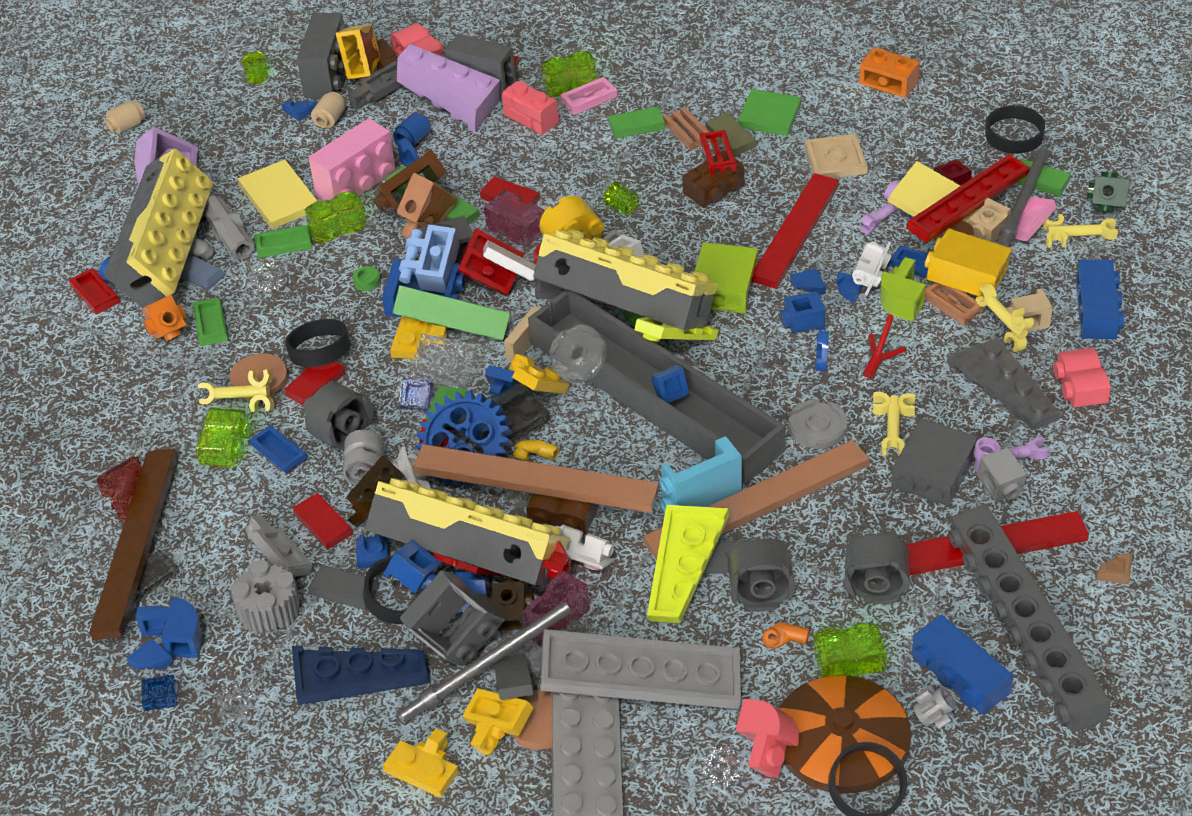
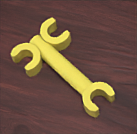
[1042,214,1118,248]
[976,284,1034,352]
[198,370,274,412]
[873,392,915,456]

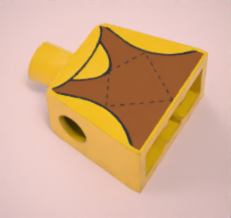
[336,24,380,79]

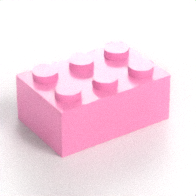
[309,118,396,211]

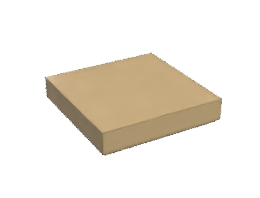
[804,134,868,178]

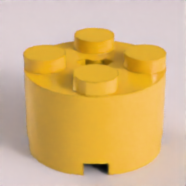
[539,196,605,240]

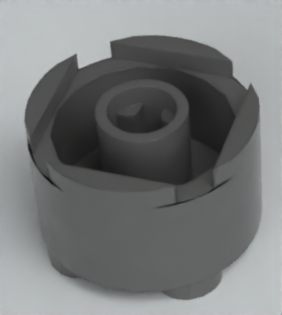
[303,381,373,450]
[845,531,910,604]
[728,539,795,612]

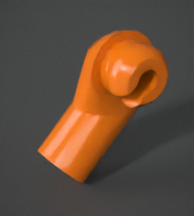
[762,622,810,648]

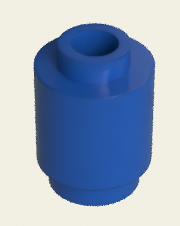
[393,113,431,147]

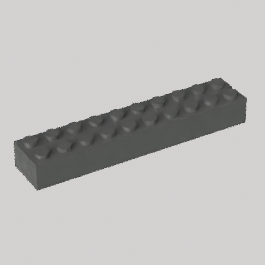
[528,289,786,484]

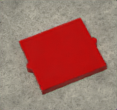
[433,552,502,576]

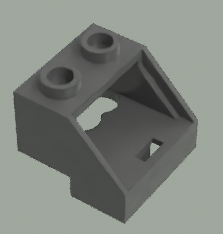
[400,570,506,667]

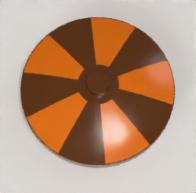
[779,675,911,794]

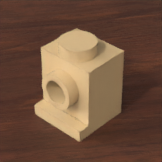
[968,198,1011,243]
[1006,288,1053,332]

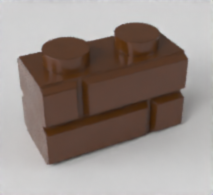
[682,151,744,208]

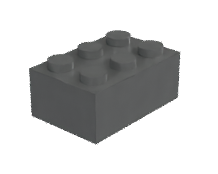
[297,12,348,99]

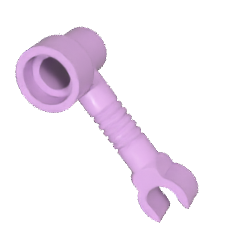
[859,180,900,235]
[973,437,1051,472]

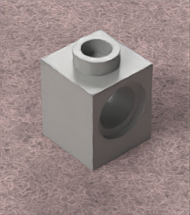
[977,447,1027,502]

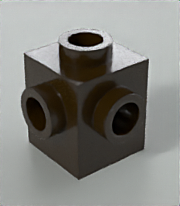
[488,579,535,631]

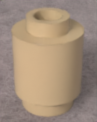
[311,92,345,129]
[105,101,145,134]

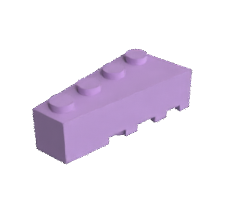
[397,44,500,132]

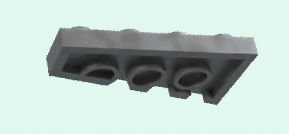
[946,338,1060,430]

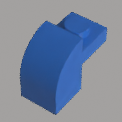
[135,597,203,658]

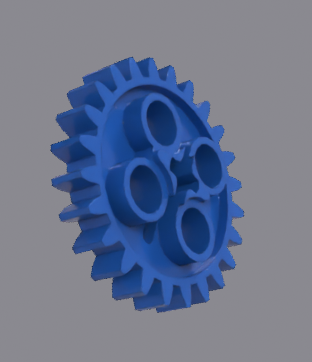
[416,391,513,488]

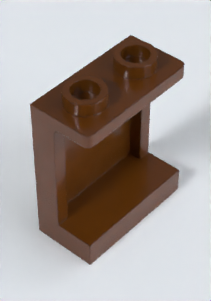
[372,150,447,215]

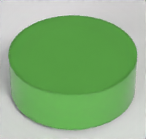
[352,266,381,291]

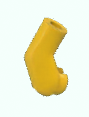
[513,440,559,461]

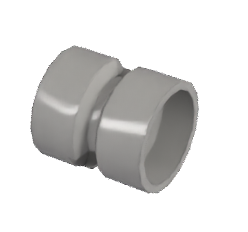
[343,429,384,486]

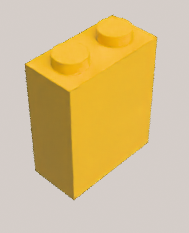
[924,228,1012,296]

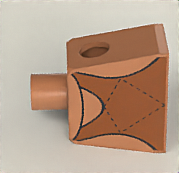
[397,173,458,238]

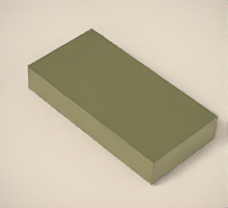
[705,113,756,156]

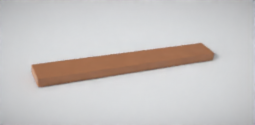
[643,440,870,560]
[413,444,659,513]

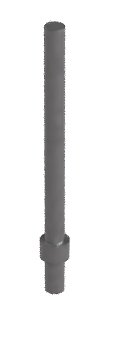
[997,147,1049,247]
[399,602,572,722]

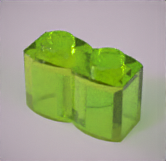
[541,51,596,97]
[305,191,366,244]
[196,407,252,468]
[812,623,887,677]

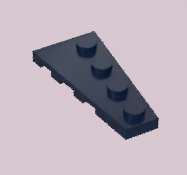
[292,646,429,705]

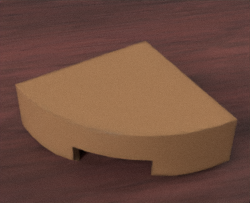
[1096,554,1132,585]

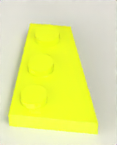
[634,317,719,342]

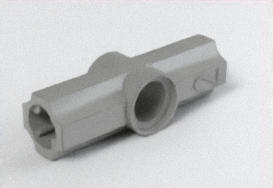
[203,195,255,260]

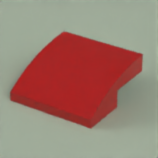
[457,228,525,296]

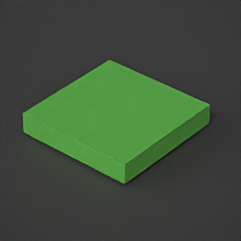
[738,89,802,136]

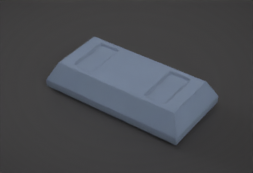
[180,254,226,291]

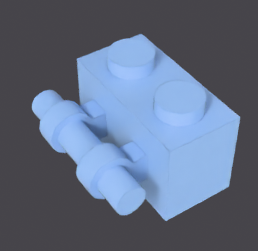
[399,224,460,293]

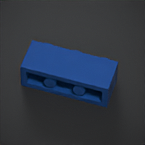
[1076,259,1124,340]
[912,615,1013,715]

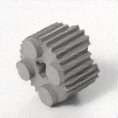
[231,560,300,635]

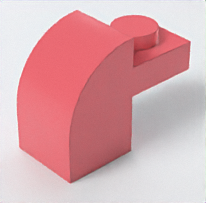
[735,699,799,778]

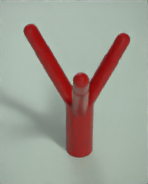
[862,314,906,379]

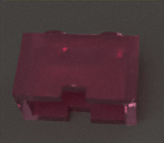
[484,190,545,247]
[522,571,589,645]

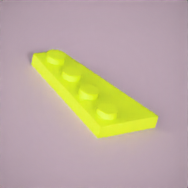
[647,505,730,623]

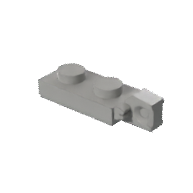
[246,515,313,577]

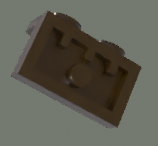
[346,456,405,527]

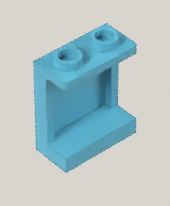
[659,436,742,513]

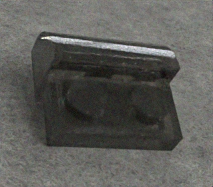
[482,382,551,442]

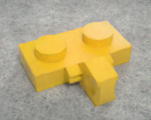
[390,316,448,360]
[509,354,569,394]
[462,688,534,756]
[383,728,459,798]

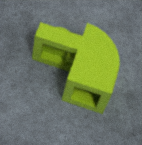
[880,257,926,322]

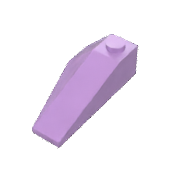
[134,126,198,186]

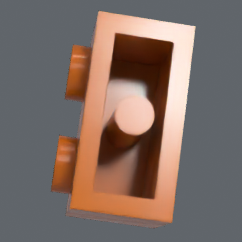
[859,47,920,98]

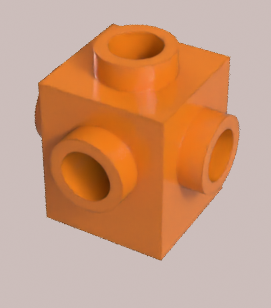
[141,295,187,341]

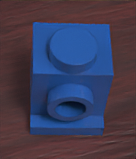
[780,291,826,333]
[383,539,441,593]

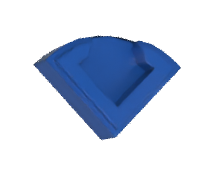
[282,100,317,121]
[397,138,419,167]
[790,268,826,295]
[836,272,864,303]
[815,331,829,371]
[126,639,174,670]

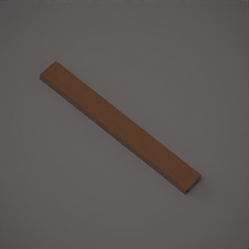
[89,448,178,640]

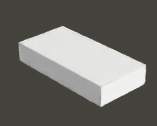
[483,240,536,281]

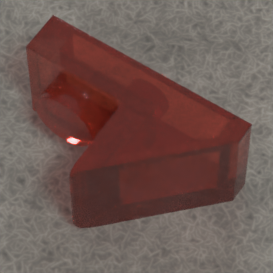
[97,457,142,521]

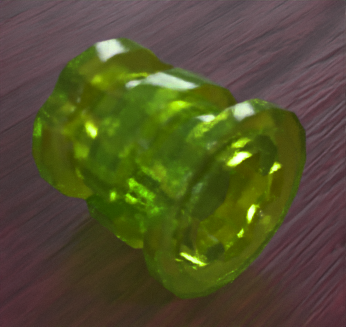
[241,51,269,84]
[603,181,639,216]

